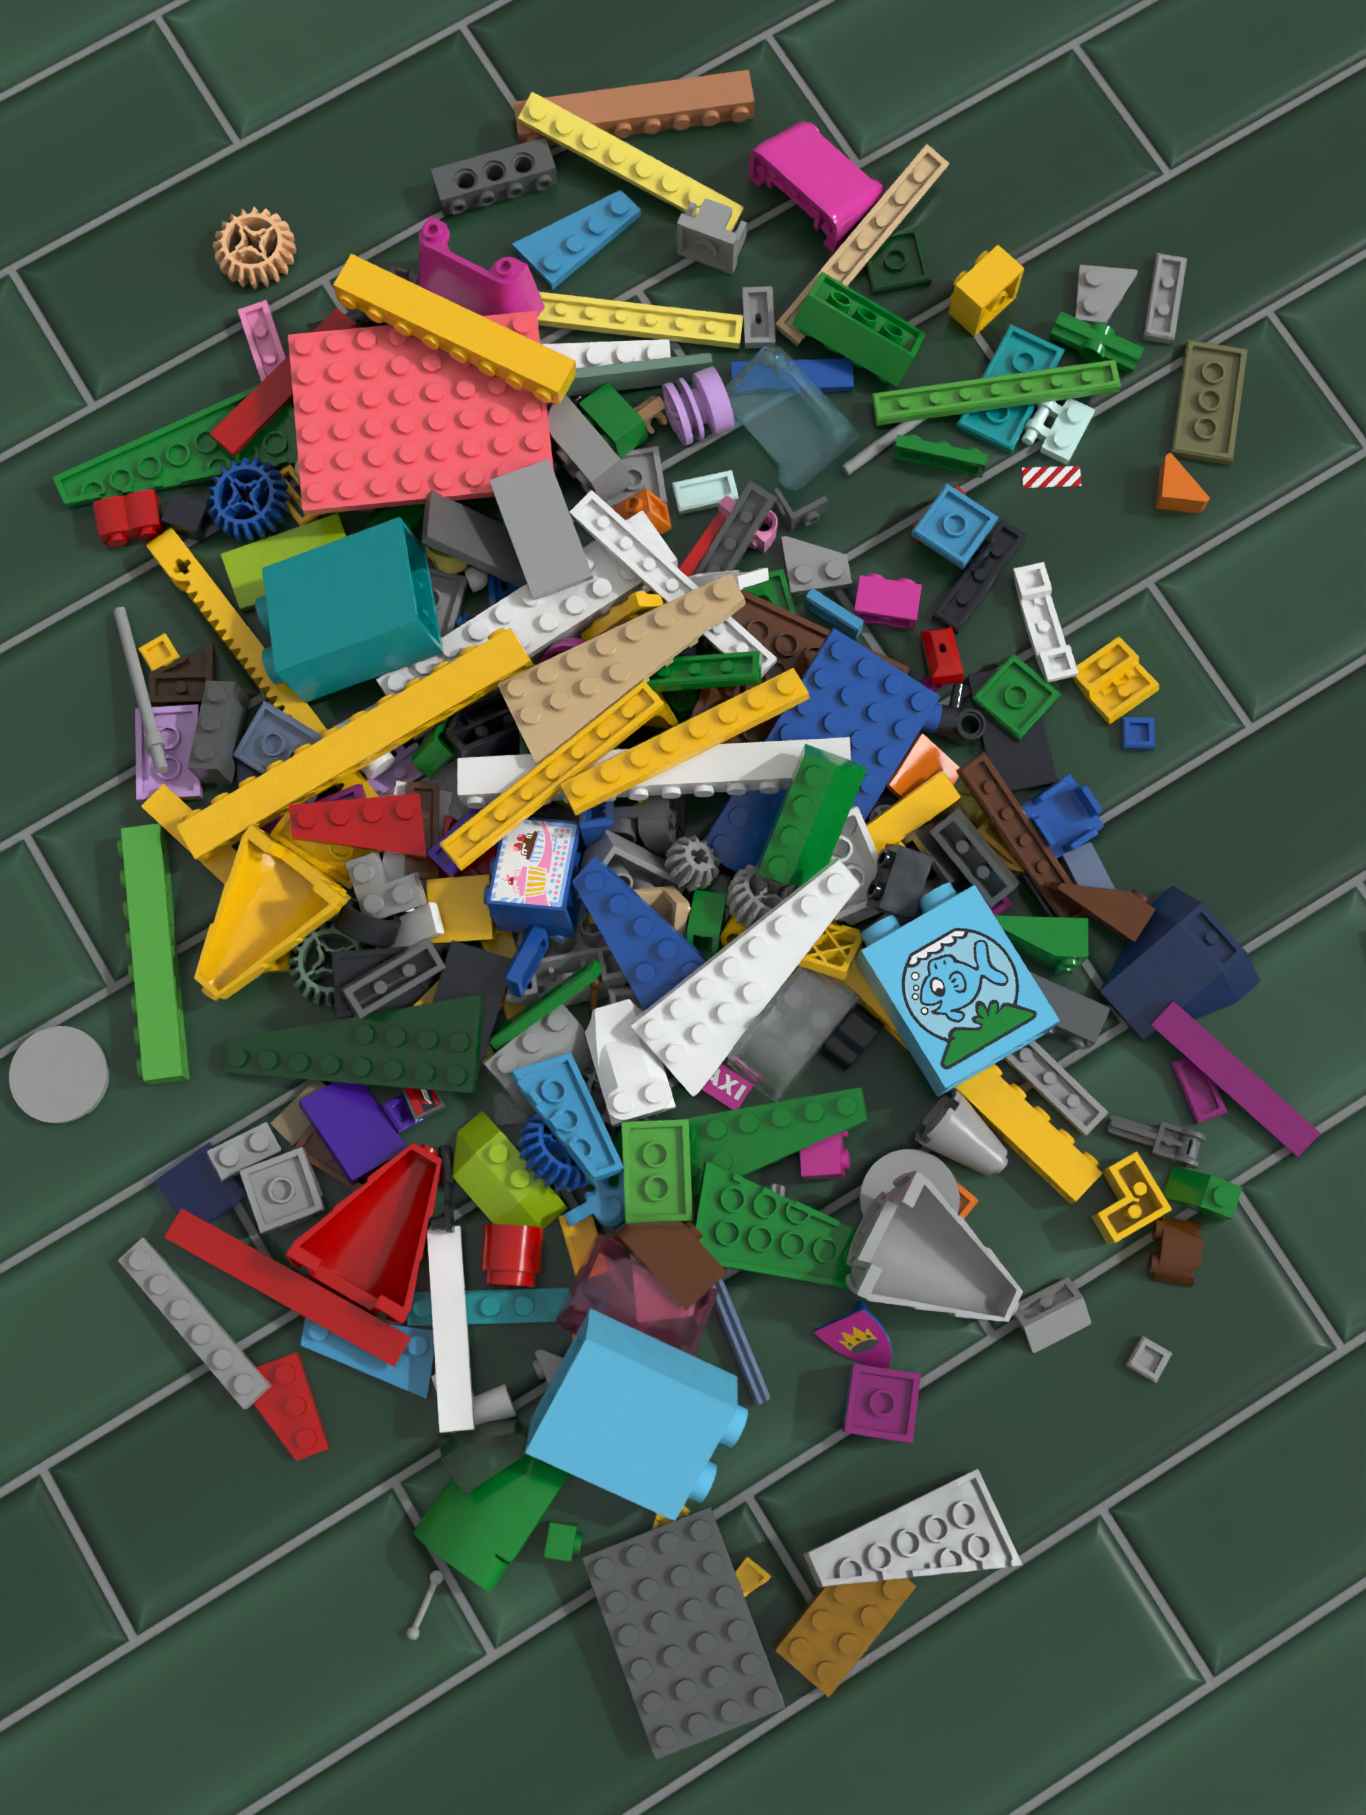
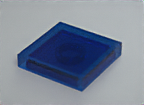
[155,1142,248,1224]

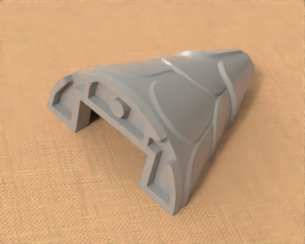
[846,1171,1023,1322]

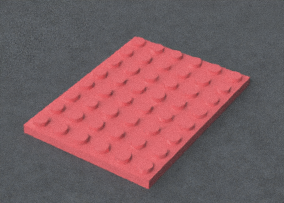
[288,311,554,515]

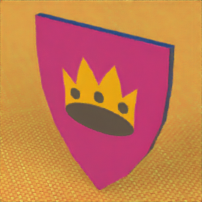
[814,1301,892,1369]

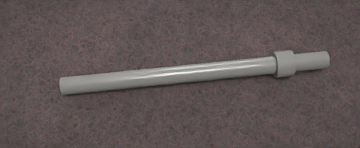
[113,607,168,773]

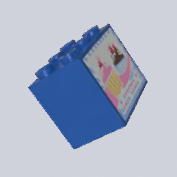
[484,817,589,938]

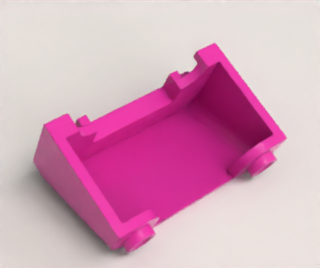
[749,121,885,254]
[418,216,545,317]

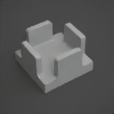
[677,199,747,274]
[239,1147,325,1234]

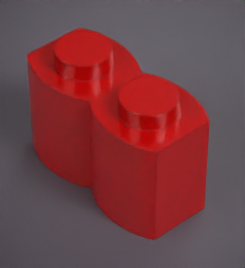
[93,490,165,547]

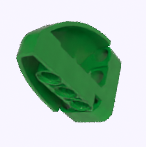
[413,1436,570,1592]

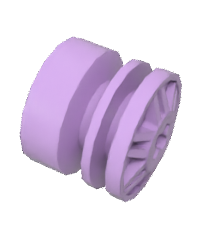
[662,366,735,446]

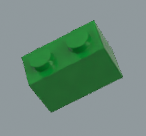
[579,382,649,459]

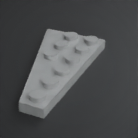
[803,1469,1022,1587]

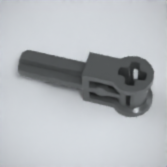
[1107,1115,1206,1169]

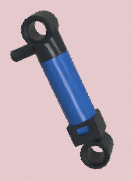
[920,683,986,745]

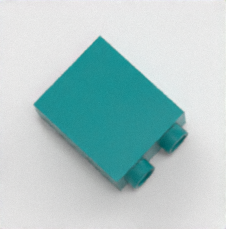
[255,517,443,703]

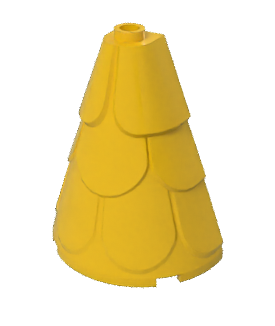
[194,824,351,1001]

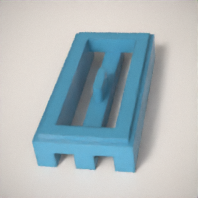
[804,588,864,640]

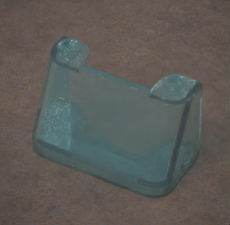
[725,346,860,491]

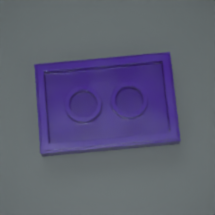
[298,1082,407,1184]

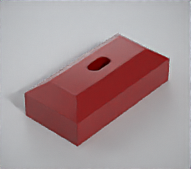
[921,627,964,686]

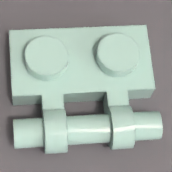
[1022,399,1095,465]

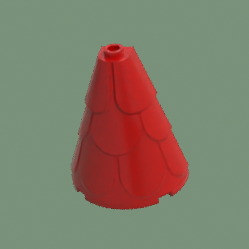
[286,1143,442,1324]

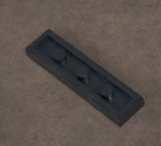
[932,519,1027,635]

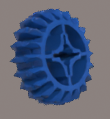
[206,457,291,542]
[517,1112,590,1192]

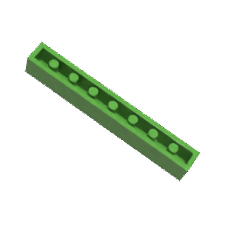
[117,823,189,1085]

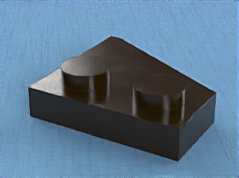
[149,643,215,706]

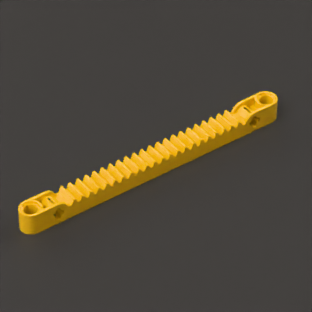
[146,527,384,856]

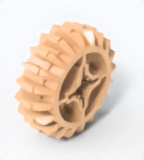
[213,207,296,290]

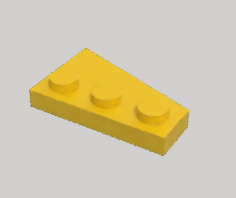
[270,808,379,890]

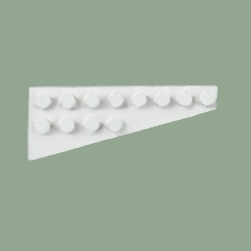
[631,857,860,1097]

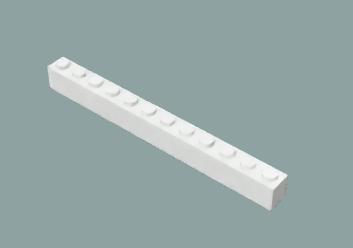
[457,737,851,809]

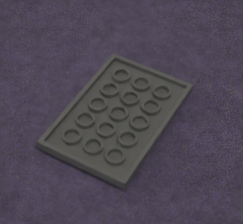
[582,1506,786,1760]

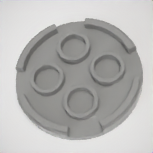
[9,1026,109,1124]
[859,1149,960,1217]

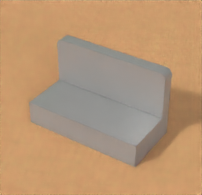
[1013,1277,1091,1353]

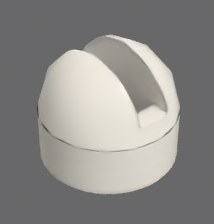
[464,566,488,593]

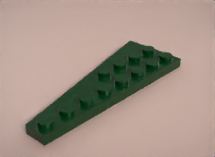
[222,995,485,1094]

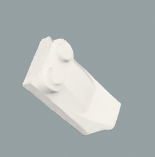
[829,804,883,925]
[585,999,676,1127]

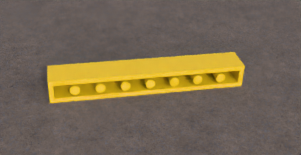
[333,254,576,405]

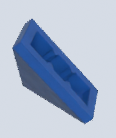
[579,801,614,848]

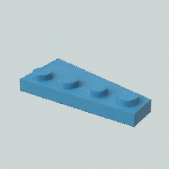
[512,190,641,290]
[509,1053,624,1183]
[301,1317,435,1399]

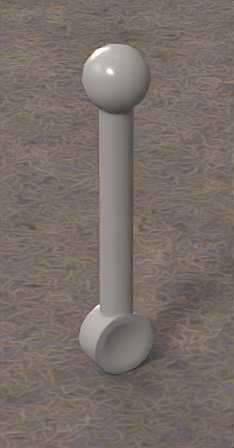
[406,1570,444,1640]

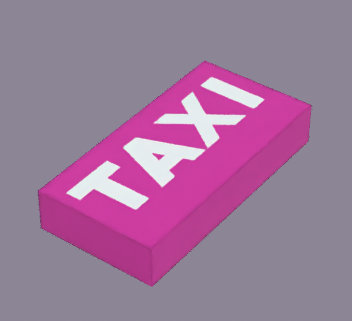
[701,1064,754,1110]

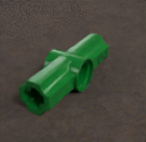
[1049,312,1144,374]

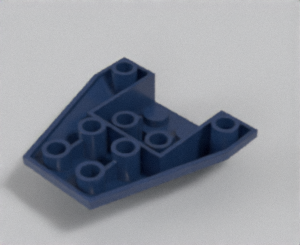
[1099,885,1260,1041]

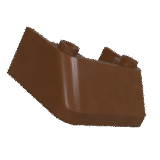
[613,1220,727,1311]

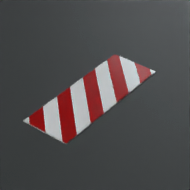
[1022,466,1081,488]

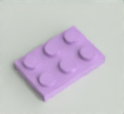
[135,705,203,803]

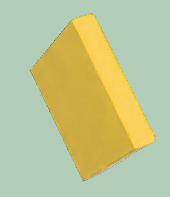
[426,874,495,944]

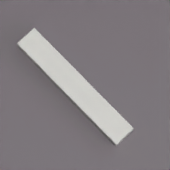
[427,1226,475,1433]

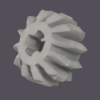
[664,835,721,892]

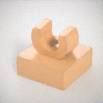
[634,396,667,434]

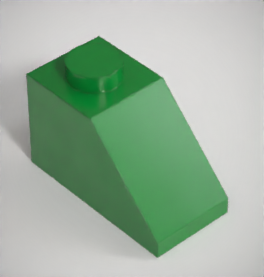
[1163,1167,1243,1222]

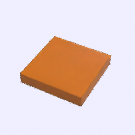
[886,733,960,822]

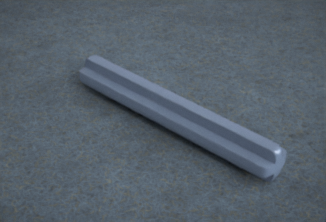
[708,1278,770,1405]

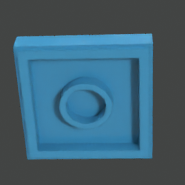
[911,484,999,569]

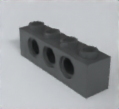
[431,137,558,216]

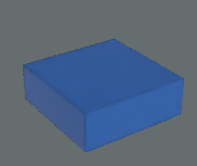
[1121,717,1155,751]

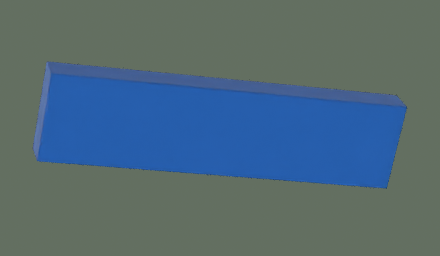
[731,358,854,395]

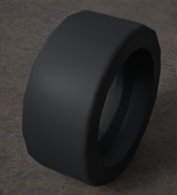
[335,901,401,947]

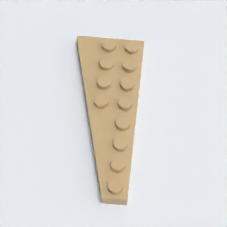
[497,573,746,766]

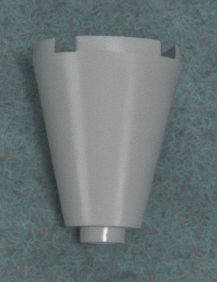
[915,1089,1008,1176]

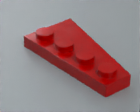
[289,793,426,859]

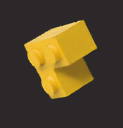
[1091,1152,1172,1245]

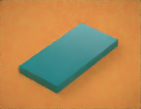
[956,324,1065,454]

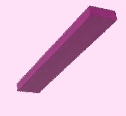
[1150,1000,1321,1157]

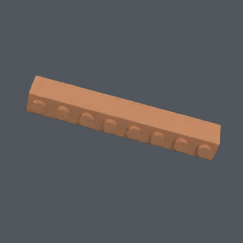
[513,70,754,146]

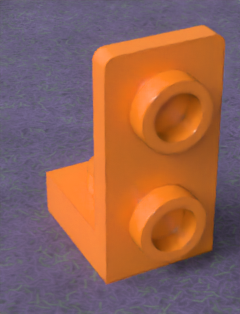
[612,487,671,534]

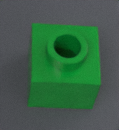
[544,1520,583,1562]

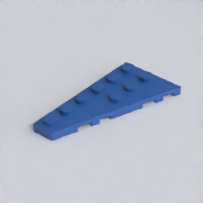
[572,856,708,1011]

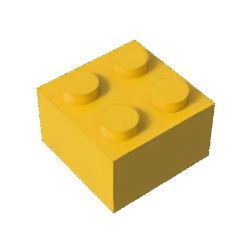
[948,245,1025,337]

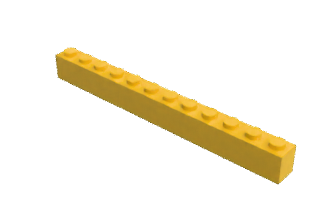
[176,627,534,862]
[807,919,1103,1204]

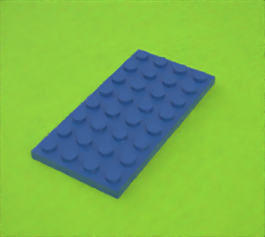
[702,628,941,873]

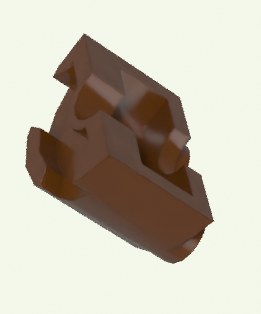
[1148,1216,1203,1288]

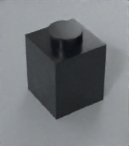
[160,493,212,543]

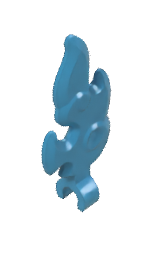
[564,1170,625,1227]

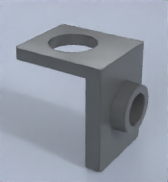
[773,488,828,531]

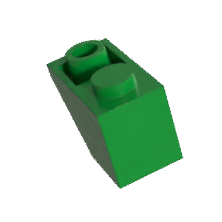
[686,889,727,960]

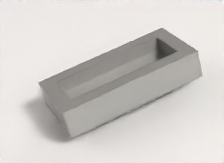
[742,286,775,349]

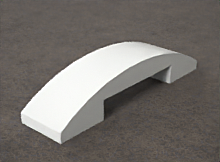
[1013,562,1079,683]

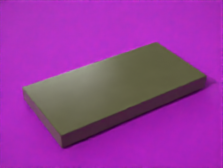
[1170,340,1248,465]

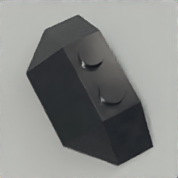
[445,693,520,758]

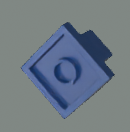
[1020,773,1104,859]

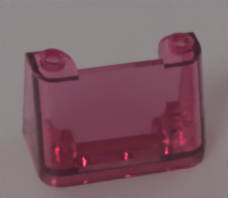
[556,1233,719,1357]

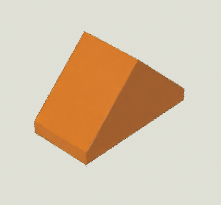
[1156,452,1210,514]

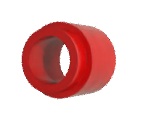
[481,1224,544,1288]

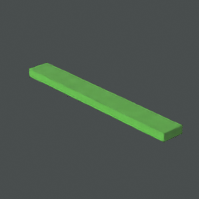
[872,360,1121,426]

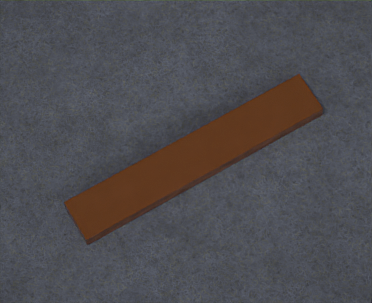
[956,752,1086,918]

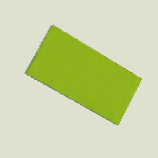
[221,513,346,613]

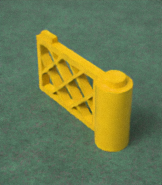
[720,915,864,980]

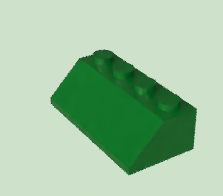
[791,272,926,387]
[757,744,867,886]

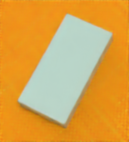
[672,470,739,515]

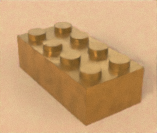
[774,1578,917,1697]

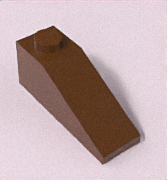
[1047,881,1156,942]

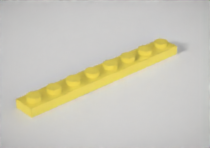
[518,92,744,232]
[537,292,743,349]

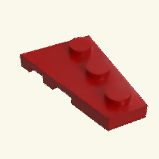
[253,1352,330,1461]

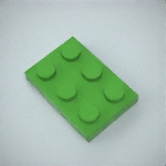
[622,1119,693,1223]

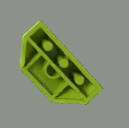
[453,1111,568,1230]

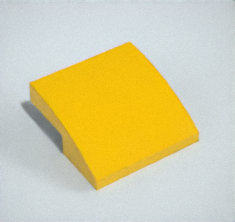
[1072,637,1159,725]

